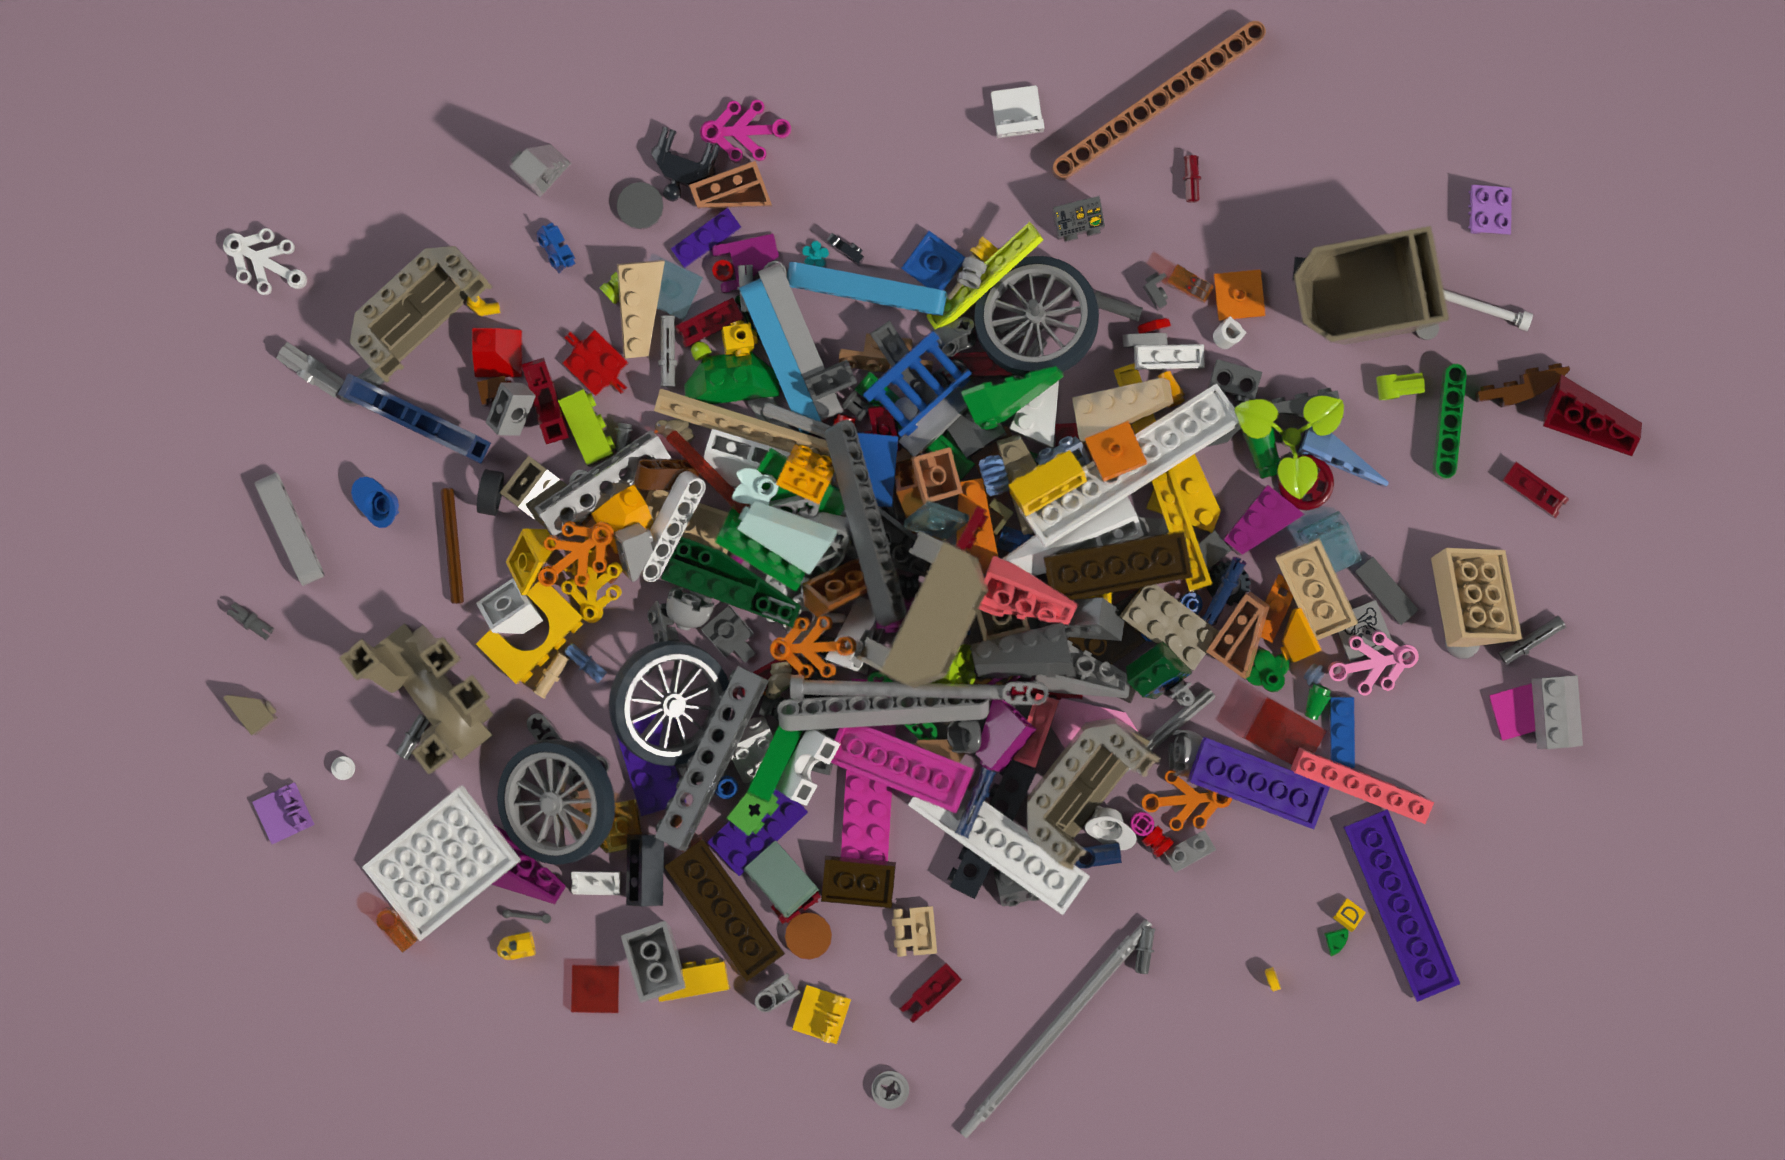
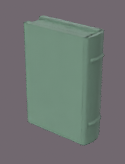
[745,840,819,917]

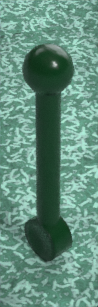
[735,295,760,340]

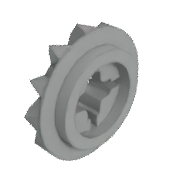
[871,1071,909,1109]

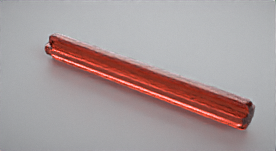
[666,430,750,514]

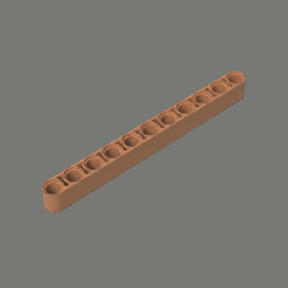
[1052,21,1266,180]

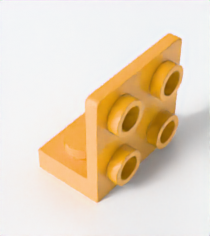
[776,444,834,504]

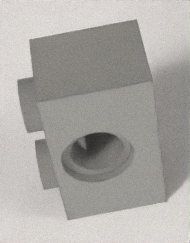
[485,383,536,436]

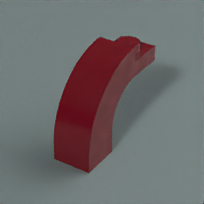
[522,357,569,445]

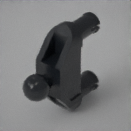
[650,127,721,202]

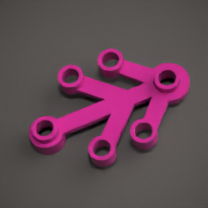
[700,100,791,162]

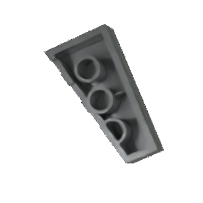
[971,623,1076,679]

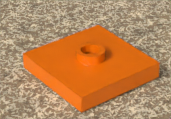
[1213,269,1265,321]
[1085,421,1147,482]

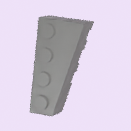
[510,144,571,197]

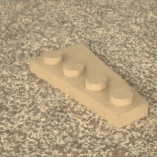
[617,260,665,358]

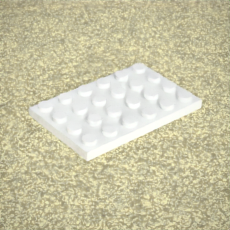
[362,785,521,941]

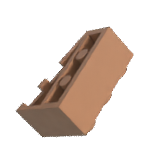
[689,161,772,209]

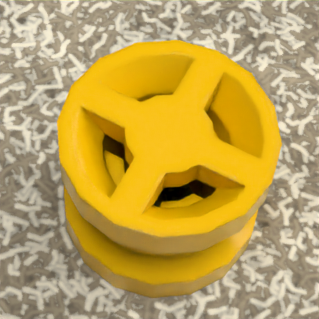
[970,237,998,263]

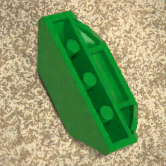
[684,351,780,404]

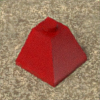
[472,328,522,377]

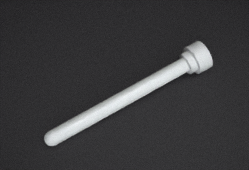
[1444,290,1533,331]

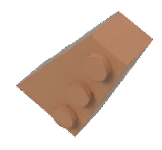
[1206,592,1270,679]

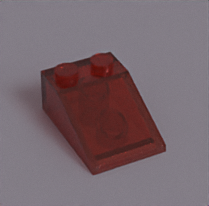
[1243,697,1327,765]

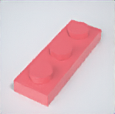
[1013,693,1059,768]

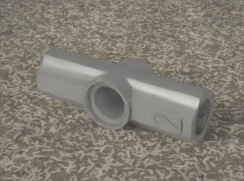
[276,342,344,398]

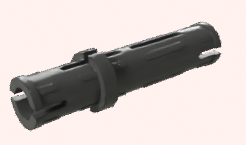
[1071,291,1143,322]
[1498,615,1566,665]

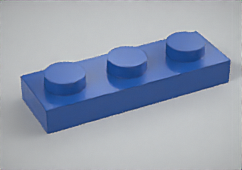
[1330,697,1355,768]

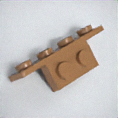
[839,333,933,374]

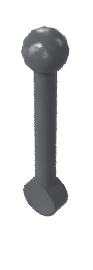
[502,909,551,924]

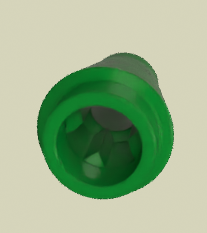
[1304,684,1331,720]

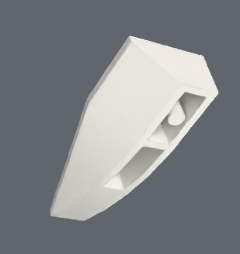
[701,429,839,489]
[1003,496,1144,576]

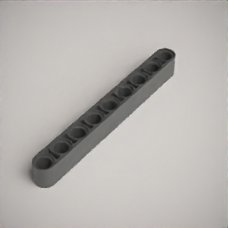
[825,419,907,627]

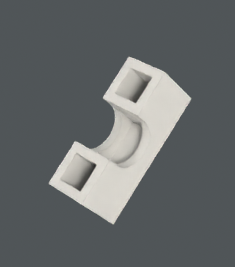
[775,729,840,806]

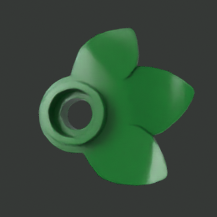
[1246,648,1289,692]

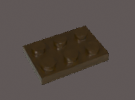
[821,855,896,908]

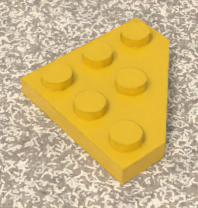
[1146,454,1221,533]

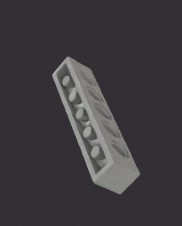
[534,430,671,536]

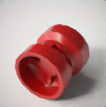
[1141,825,1174,858]

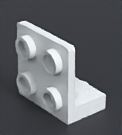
[991,86,1044,138]

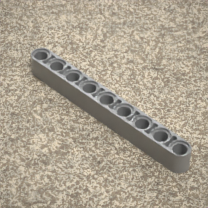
[778,696,989,731]

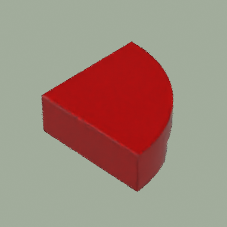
[1137,318,1171,334]

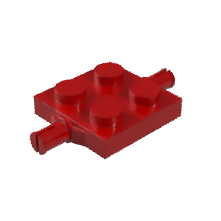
[563,330,629,396]

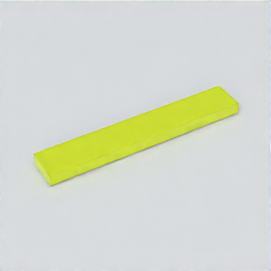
[926,222,1044,330]

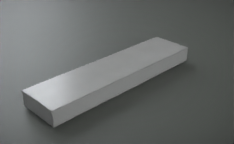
[899,381,975,457]

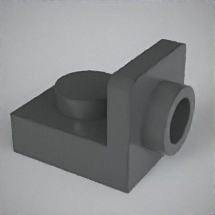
[1143,272,1168,311]

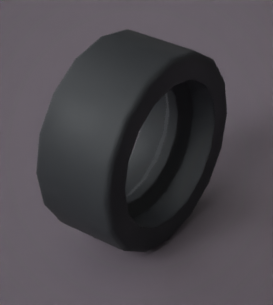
[477,469,504,516]

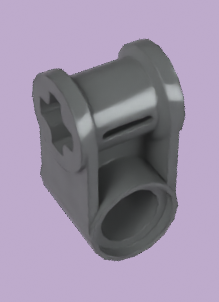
[934,317,976,358]

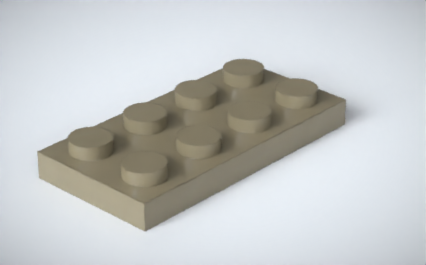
[1119,585,1219,671]

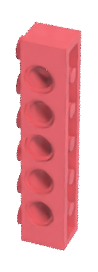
[1291,747,1434,824]

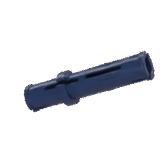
[1203,557,1247,625]
[955,767,996,839]

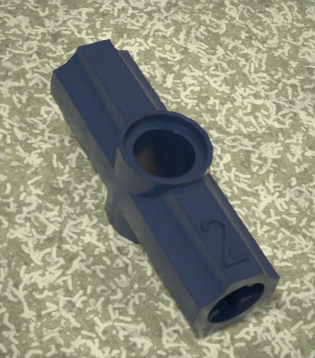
[1074,843,1122,869]

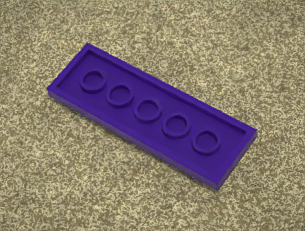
[1187,737,1330,829]

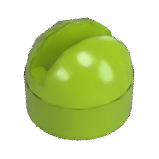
[691,342,712,361]

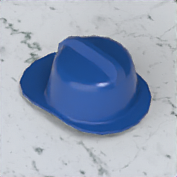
[351,477,399,528]

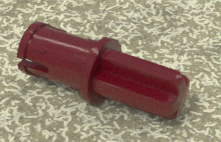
[1183,155,1201,203]

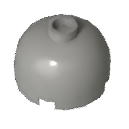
[666,588,714,630]
[1168,730,1203,777]

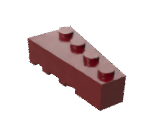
[1543,374,1642,456]

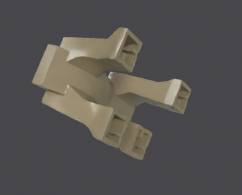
[339,623,493,775]

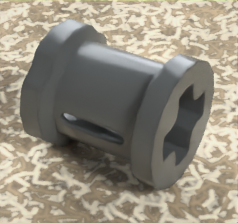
[841,391,873,422]

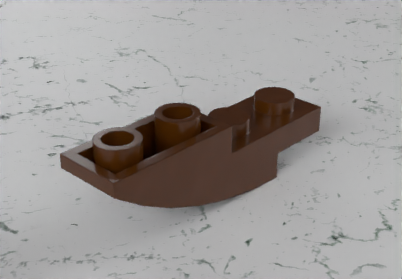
[1475,363,1570,408]

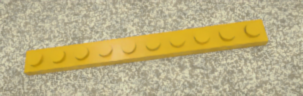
[1113,363,1212,592]

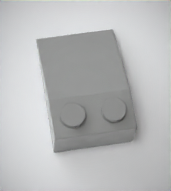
[621,921,686,1003]

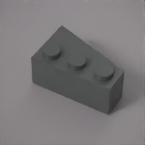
[1037,598,1124,641]

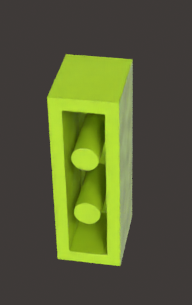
[558,389,616,466]

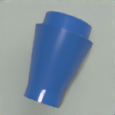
[715,776,738,799]

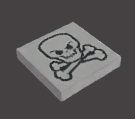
[1337,600,1392,661]

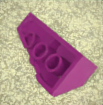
[491,825,566,904]

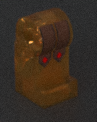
[1166,264,1214,303]

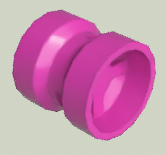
[1130,812,1154,836]

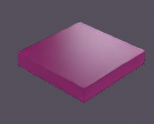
[1488,683,1535,741]

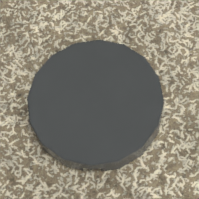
[617,182,664,229]

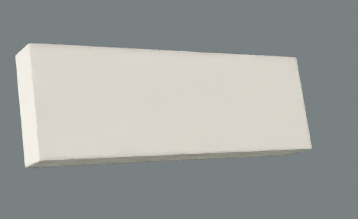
[1134,344,1205,370]

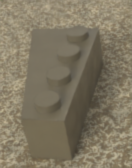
[996,434,1037,535]

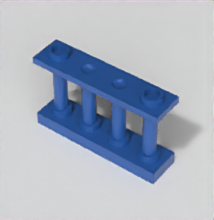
[863,330,972,437]

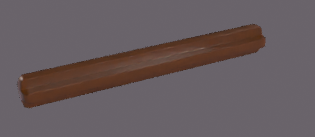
[441,488,464,604]

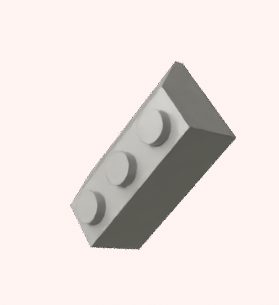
[1532,675,1583,749]

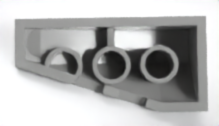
[1031,641,1130,698]

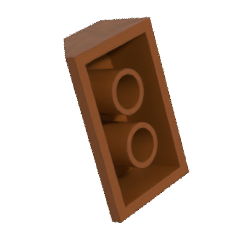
[802,557,868,617]

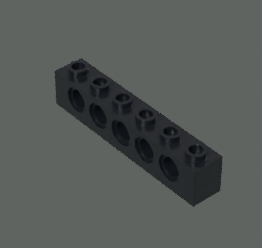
[947,760,1037,899]

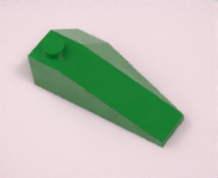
[961,366,1064,430]

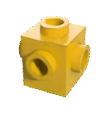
[721,321,758,356]

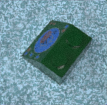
[1126,641,1192,699]

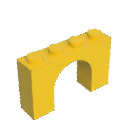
[476,581,584,684]

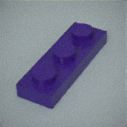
[671,208,742,268]

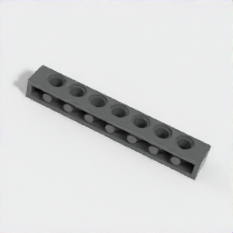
[655,666,768,851]

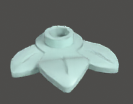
[732,468,778,507]

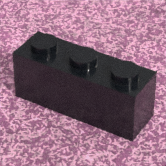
[626,834,664,907]

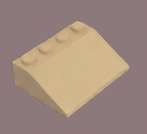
[1431,548,1522,647]

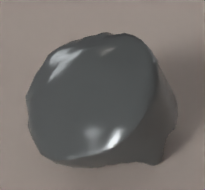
[947,720,981,753]

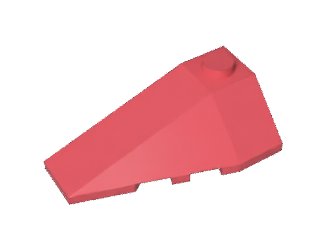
[979,556,1078,625]

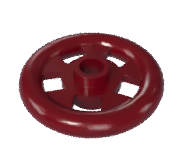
[1278,454,1334,510]

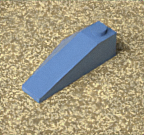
[1297,426,1389,487]

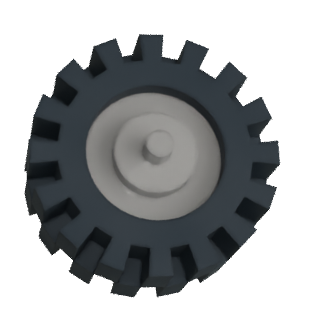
[1206,560,1251,606]

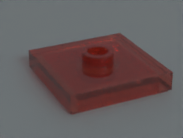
[571,965,620,1013]

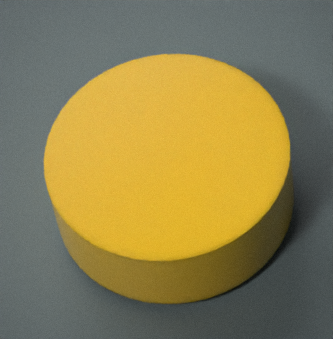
[1265,967,1281,992]

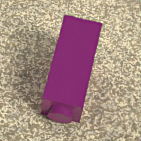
[975,699,1037,772]

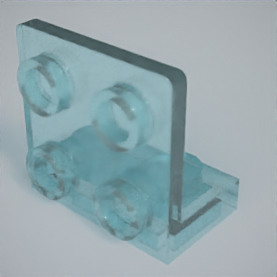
[1297,511,1362,572]

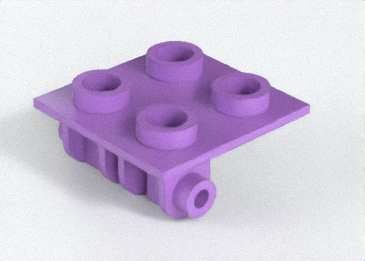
[1468,185,1512,235]
[252,782,315,844]

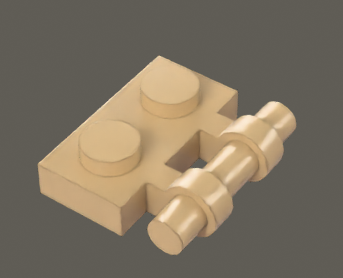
[892,906,937,957]

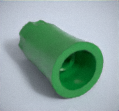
[1242,426,1280,479]

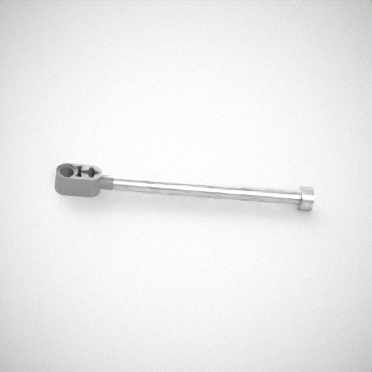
[790,675,1048,705]

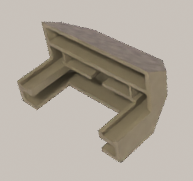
[350,246,492,383]
[856,531,987,688]
[1027,718,1160,870]

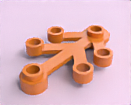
[538,521,614,587]
[770,616,857,679]
[1141,770,1232,831]

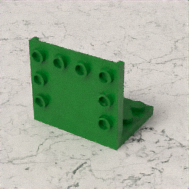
[715,448,845,591]

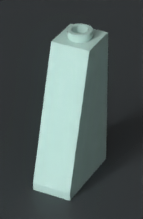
[737,501,838,575]

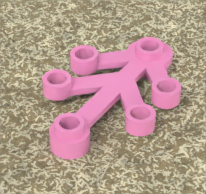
[1328,630,1419,696]

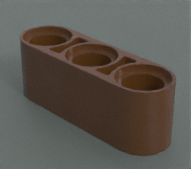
[634,459,702,490]

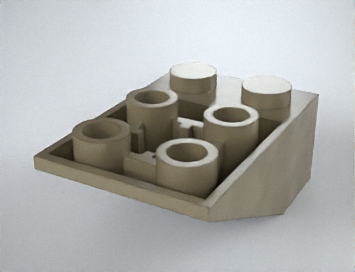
[500,456,586,537]

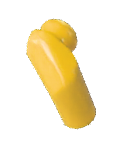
[467,296,501,316]

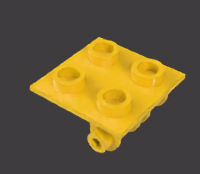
[792,985,851,1044]

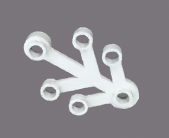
[223,228,307,295]

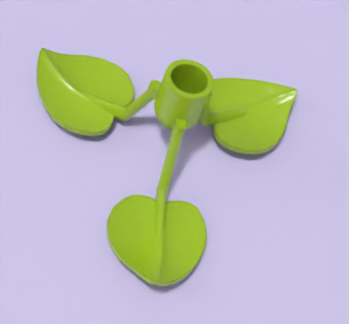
[1234,396,1344,499]

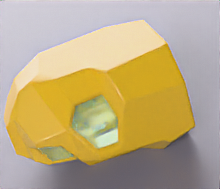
[497,931,536,960]

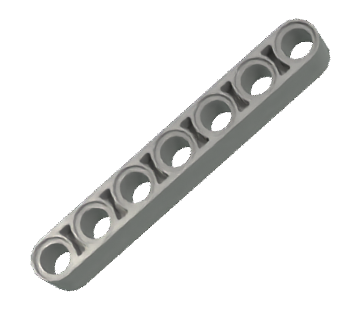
[758,262,843,421]

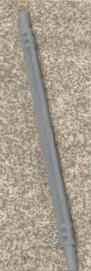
[960,919,1152,1138]

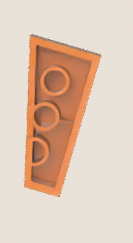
[956,478,998,574]

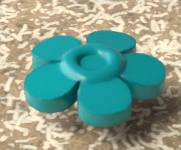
[802,241,829,267]

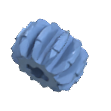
[979,455,1009,496]

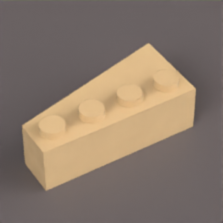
[1072,378,1173,445]

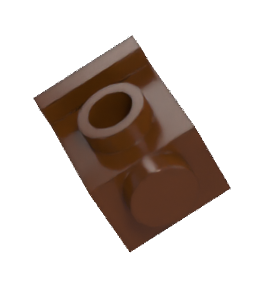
[477,376,512,406]

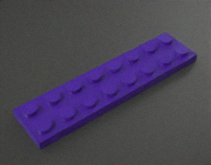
[1343,809,1460,1002]

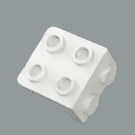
[722,715,773,783]

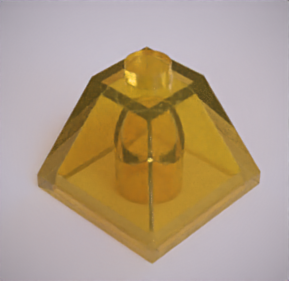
[582,799,642,853]

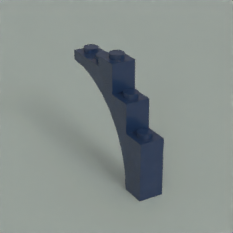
[338,373,491,464]

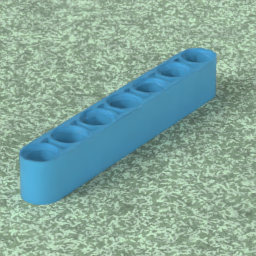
[786,262,948,316]
[739,278,822,435]

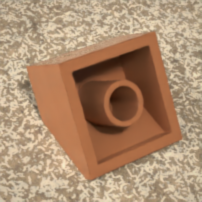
[911,447,963,504]

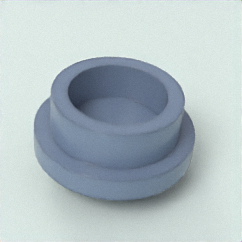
[1303,663,1325,686]

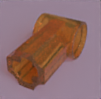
[376,907,418,953]

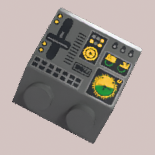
[1052,196,1105,242]

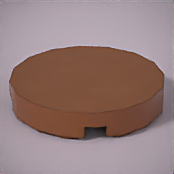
[785,912,832,960]

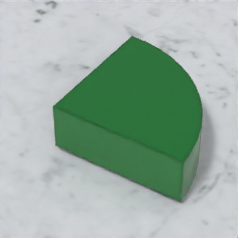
[1324,928,1349,956]

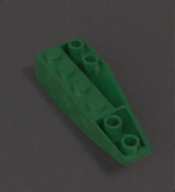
[661,536,801,628]

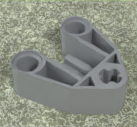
[805,512,853,580]

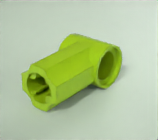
[1376,373,1425,400]

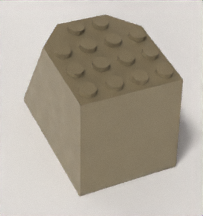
[1294,226,1449,345]

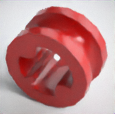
[712,260,734,282]

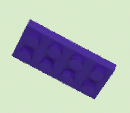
[617,713,687,816]
[708,789,808,876]

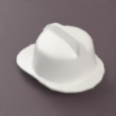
[1085,806,1137,850]

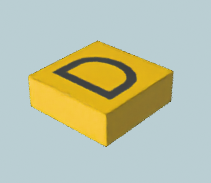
[1333,898,1366,932]

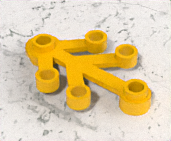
[561,534,622,623]

